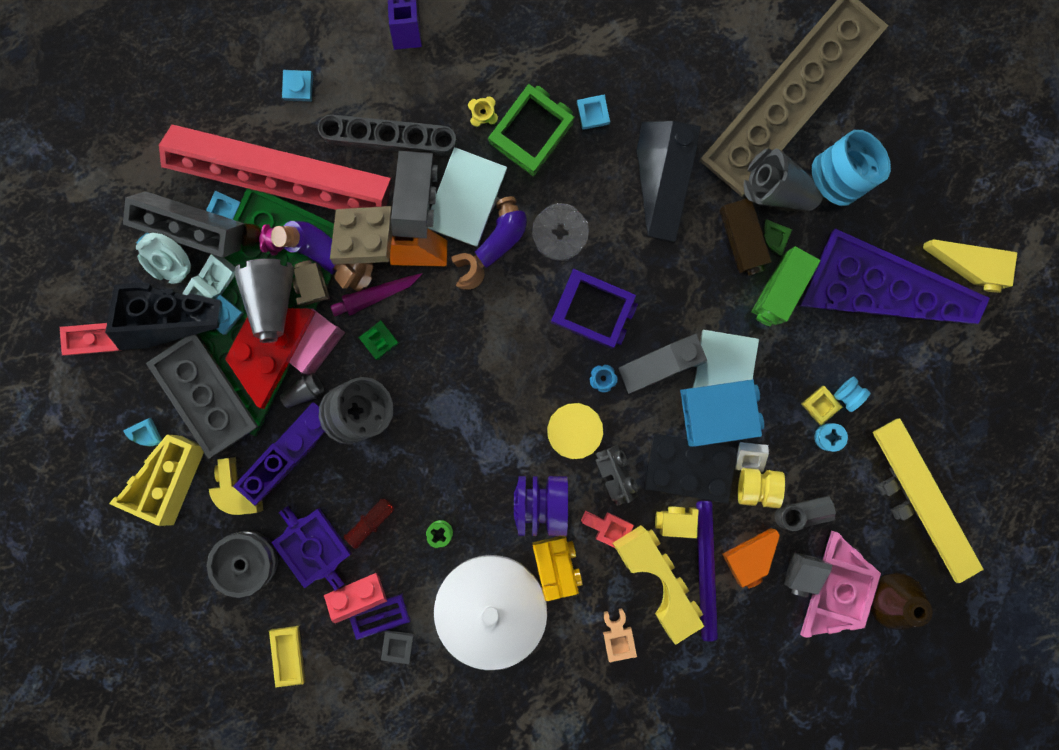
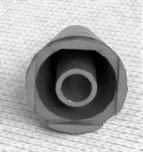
[235,259,294,343]

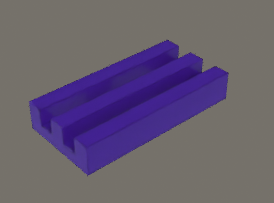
[349,594,411,640]

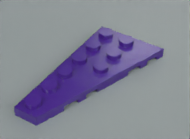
[799,229,990,324]

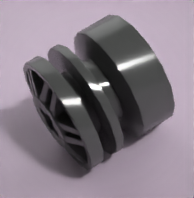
[319,377,393,444]

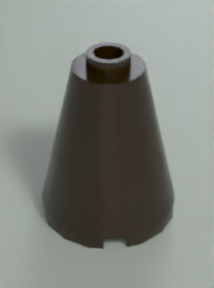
[870,573,933,630]

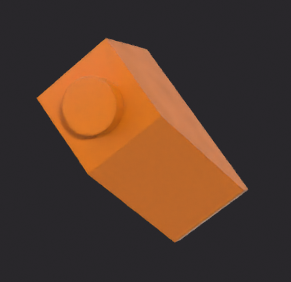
[722,528,780,588]

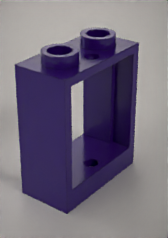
[551,269,638,349]

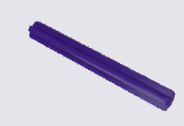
[696,500,718,642]

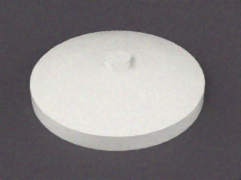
[434,555,547,670]

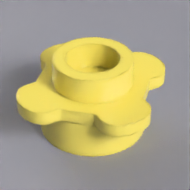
[468,97,498,127]

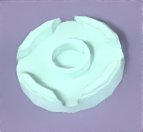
[136,233,191,284]

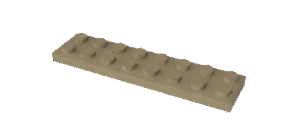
[699,0,889,197]

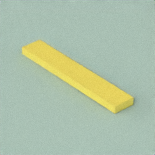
[873,418,984,583]

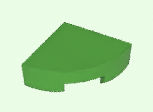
[762,219,792,256]

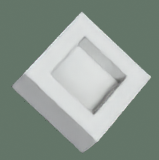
[735,442,769,472]

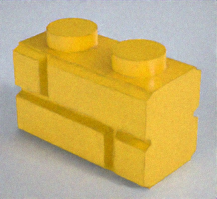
[533,536,583,601]

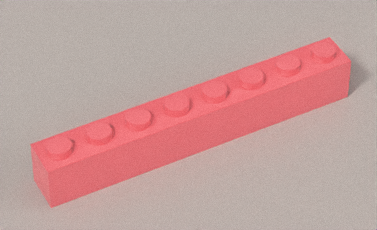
[159,125,391,210]

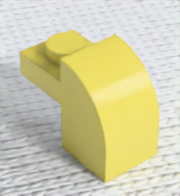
[209,457,263,515]

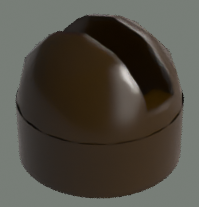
[242,223,262,247]

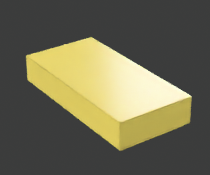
[269,626,305,687]

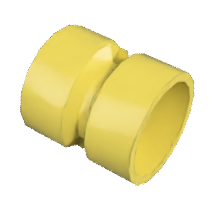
[738,467,785,508]

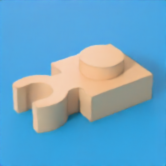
[603,608,637,662]

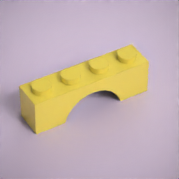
[612,525,704,645]

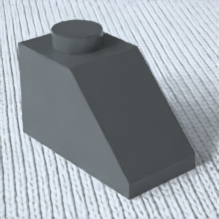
[784,551,833,597]

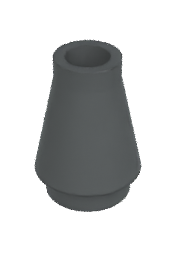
[280,373,324,409]

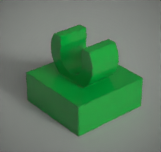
[359,320,399,360]

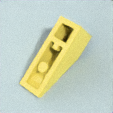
[923,240,1017,293]

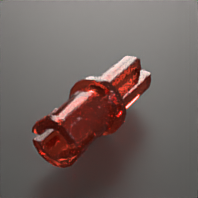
[343,498,394,549]

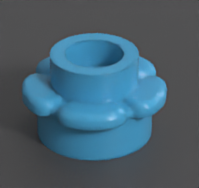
[590,365,617,392]

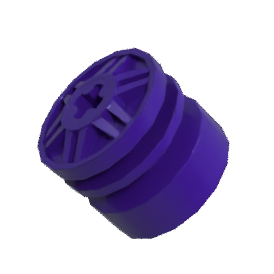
[514,476,568,536]

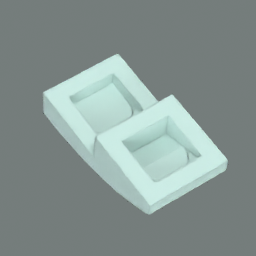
[182,254,235,299]

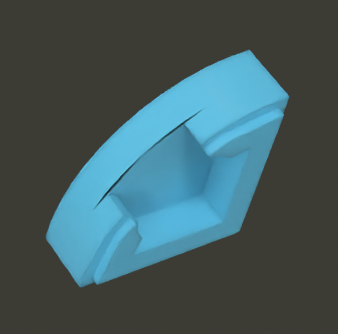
[123,418,162,446]

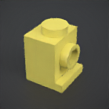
[655,506,699,538]

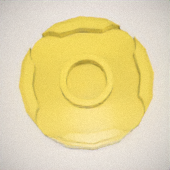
[547,403,603,459]

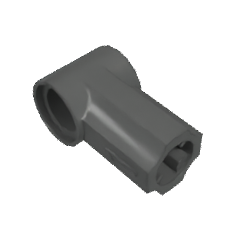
[775,496,836,531]

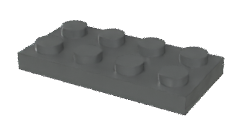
[146,334,259,459]

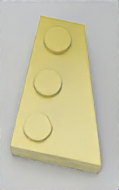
[109,434,204,526]

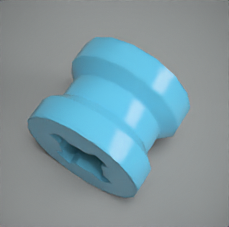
[834,377,871,412]
[814,423,848,452]

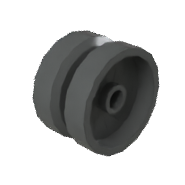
[206,530,279,598]

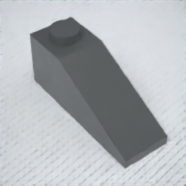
[618,334,707,394]

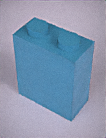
[680,379,764,446]

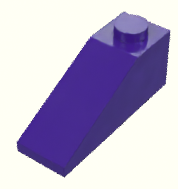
[388,0,422,50]

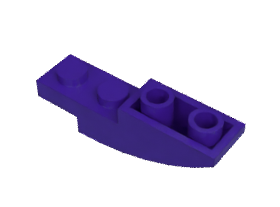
[233,402,325,506]

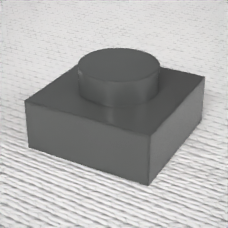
[381,630,414,664]

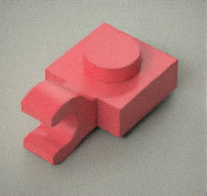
[581,511,634,548]

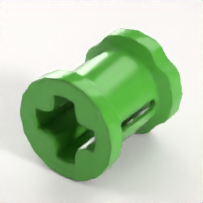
[426,520,453,548]

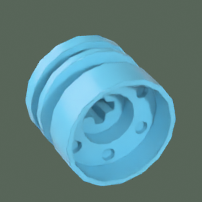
[812,130,891,206]

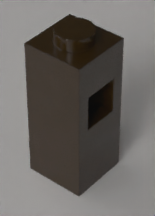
[720,198,771,276]

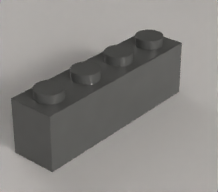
[123,191,244,258]

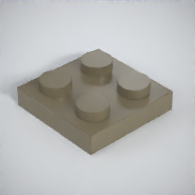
[330,206,392,265]

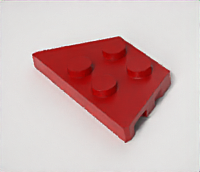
[225,308,316,409]

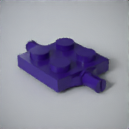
[271,506,352,591]

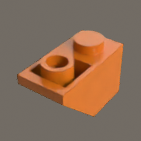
[390,229,447,266]

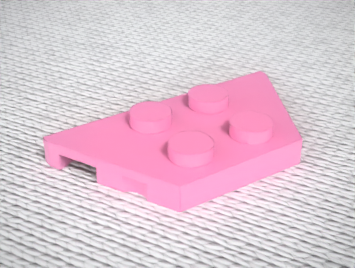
[800,530,881,638]

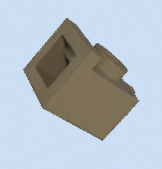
[292,260,330,306]

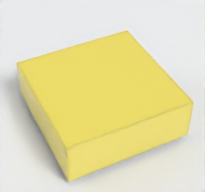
[801,386,843,425]

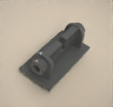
[595,444,638,506]

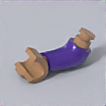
[451,196,527,289]
[271,221,374,291]

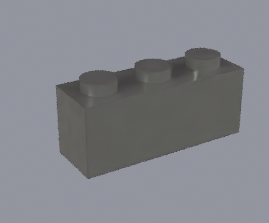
[391,151,438,238]

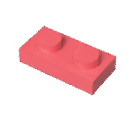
[60,323,122,356]
[324,573,387,624]

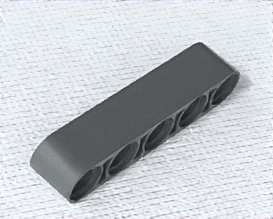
[318,115,458,157]

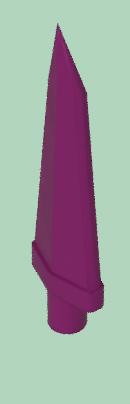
[330,273,423,317]

